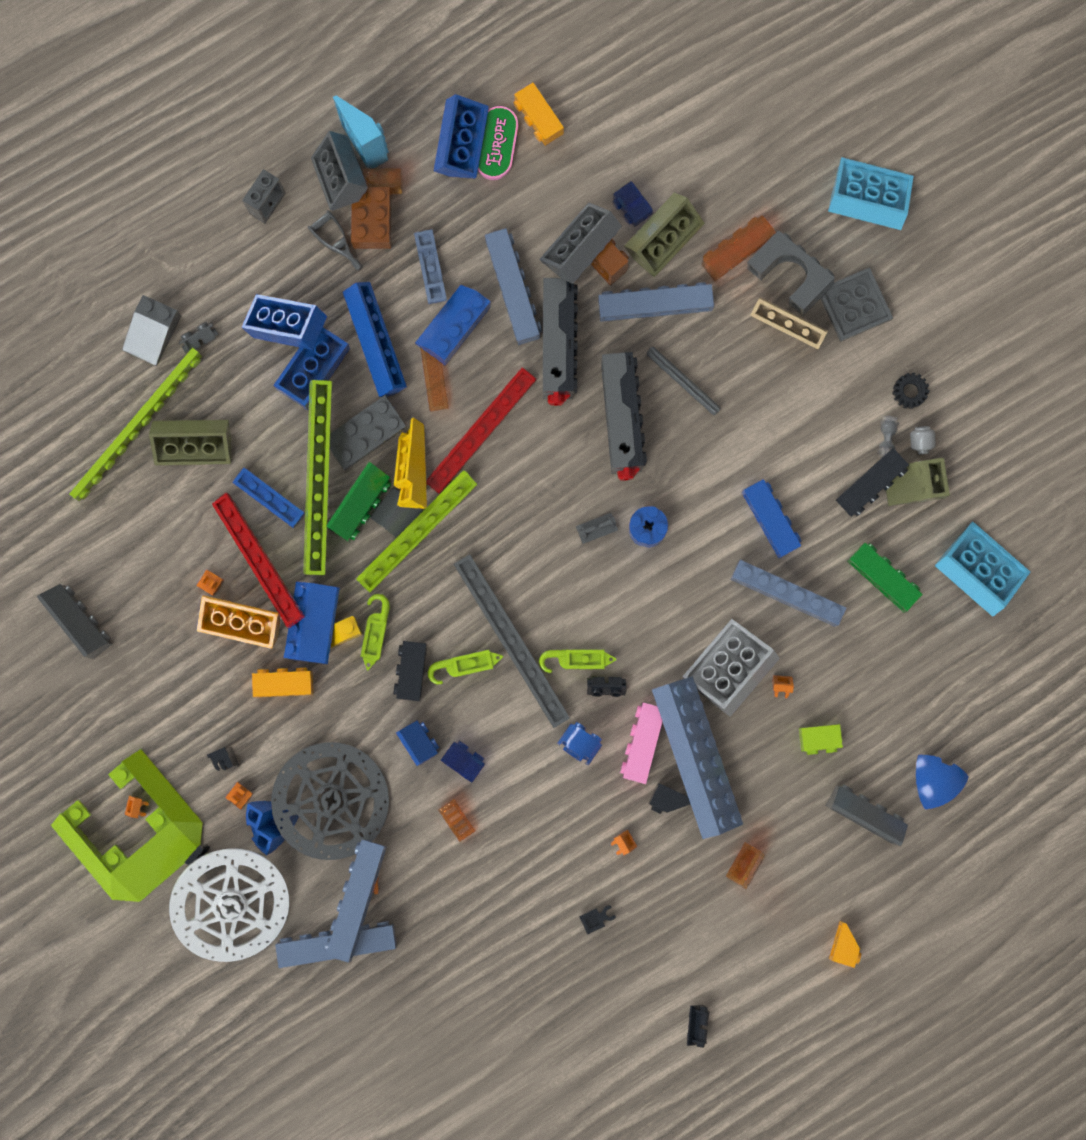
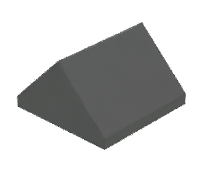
[370,488,423,538]

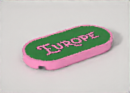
[478,106,518,180]

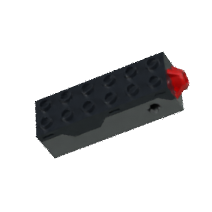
[543,278,578,406]
[601,352,647,481]

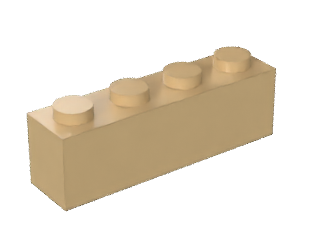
[750,297,828,349]

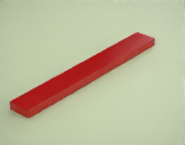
[426,367,537,495]
[212,493,305,628]

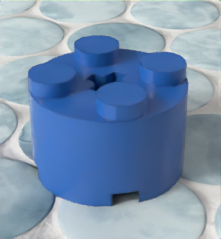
[629,506,668,548]
[557,722,602,765]

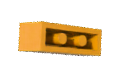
[513,82,564,146]
[252,668,313,697]

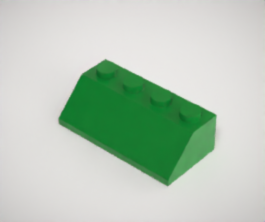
[326,462,392,543]

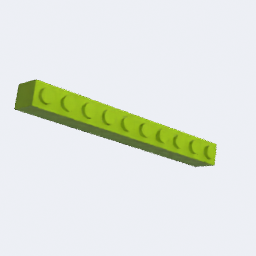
[303,380,332,575]

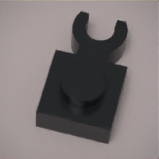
[579,905,616,935]

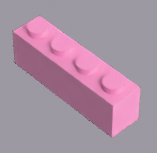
[620,703,662,784]

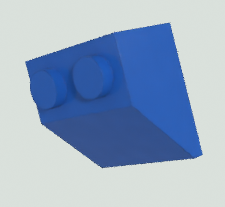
[396,720,440,766]

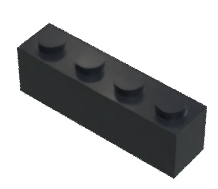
[836,448,909,517]

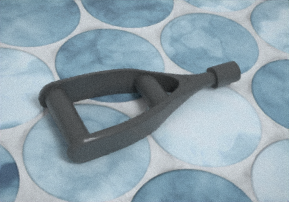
[308,210,363,271]

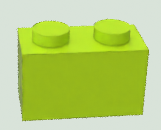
[799,724,843,755]

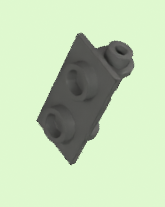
[179,322,219,353]
[576,513,618,544]

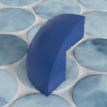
[916,755,969,809]
[246,801,299,855]

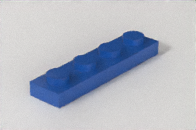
[232,468,305,529]

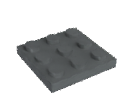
[821,267,893,342]

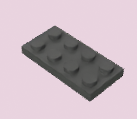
[329,395,407,470]

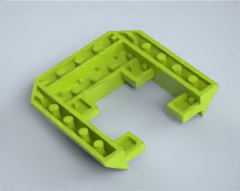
[51,749,203,902]

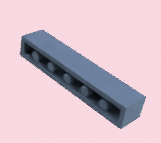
[485,228,542,345]
[598,282,714,322]
[730,560,846,627]
[325,840,387,963]
[275,921,397,968]

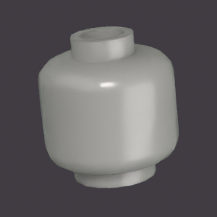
[910,426,936,454]

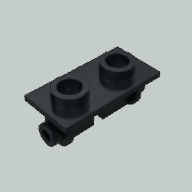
[587,676,626,697]
[687,1005,710,1048]

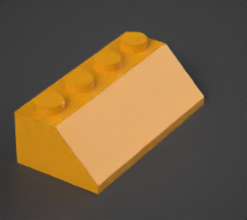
[197,595,280,649]

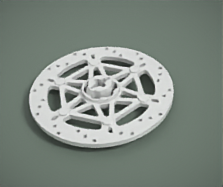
[169,848,289,962]

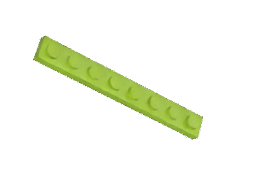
[356,470,477,592]

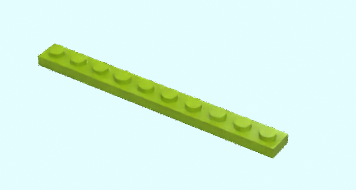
[69,347,202,501]

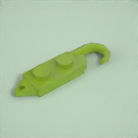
[360,594,390,671]
[428,650,503,685]
[539,650,617,673]

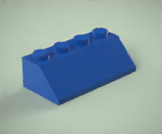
[433,94,489,179]
[415,285,491,366]
[284,582,340,664]

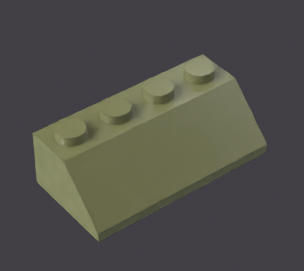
[624,192,705,277]
[149,420,231,465]

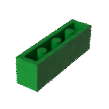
[847,543,923,613]

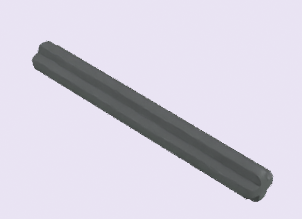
[646,346,721,415]

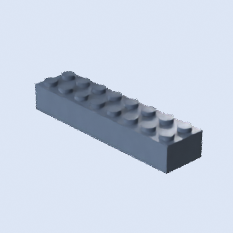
[652,676,743,839]

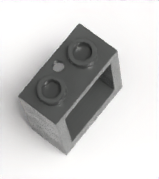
[242,169,286,224]

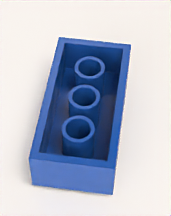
[241,294,327,350]
[273,327,350,410]

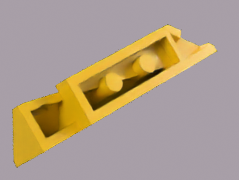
[394,417,427,509]

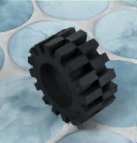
[892,373,930,409]

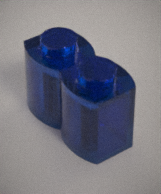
[612,181,653,227]
[440,740,485,783]

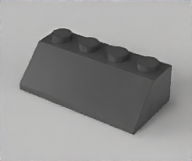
[311,131,368,211]
[539,202,622,284]
[37,584,112,659]
[825,784,908,846]

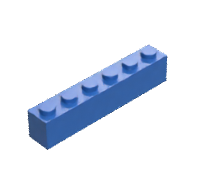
[343,282,407,397]

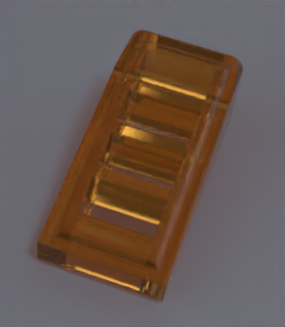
[438,799,476,842]

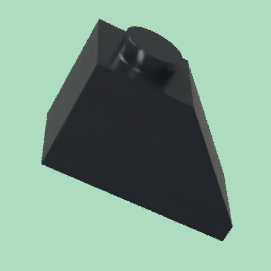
[648,783,691,814]

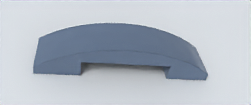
[414,229,447,304]

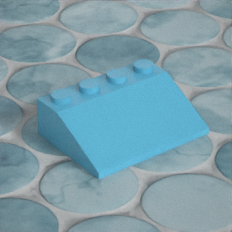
[333,95,389,171]
[828,157,914,230]
[935,521,1030,617]

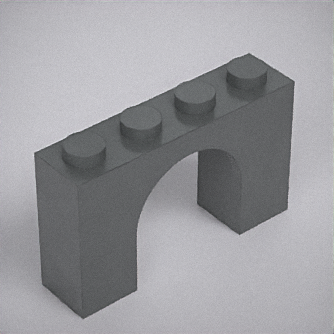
[747,230,835,316]

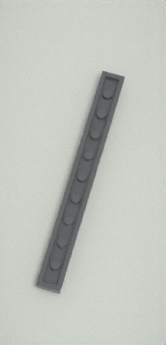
[454,554,570,728]

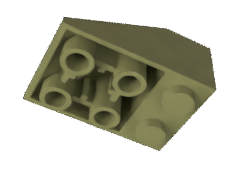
[886,458,950,506]

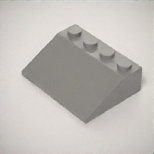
[683,619,780,717]

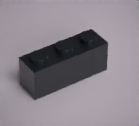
[393,641,427,702]

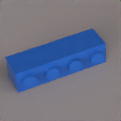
[742,479,802,559]

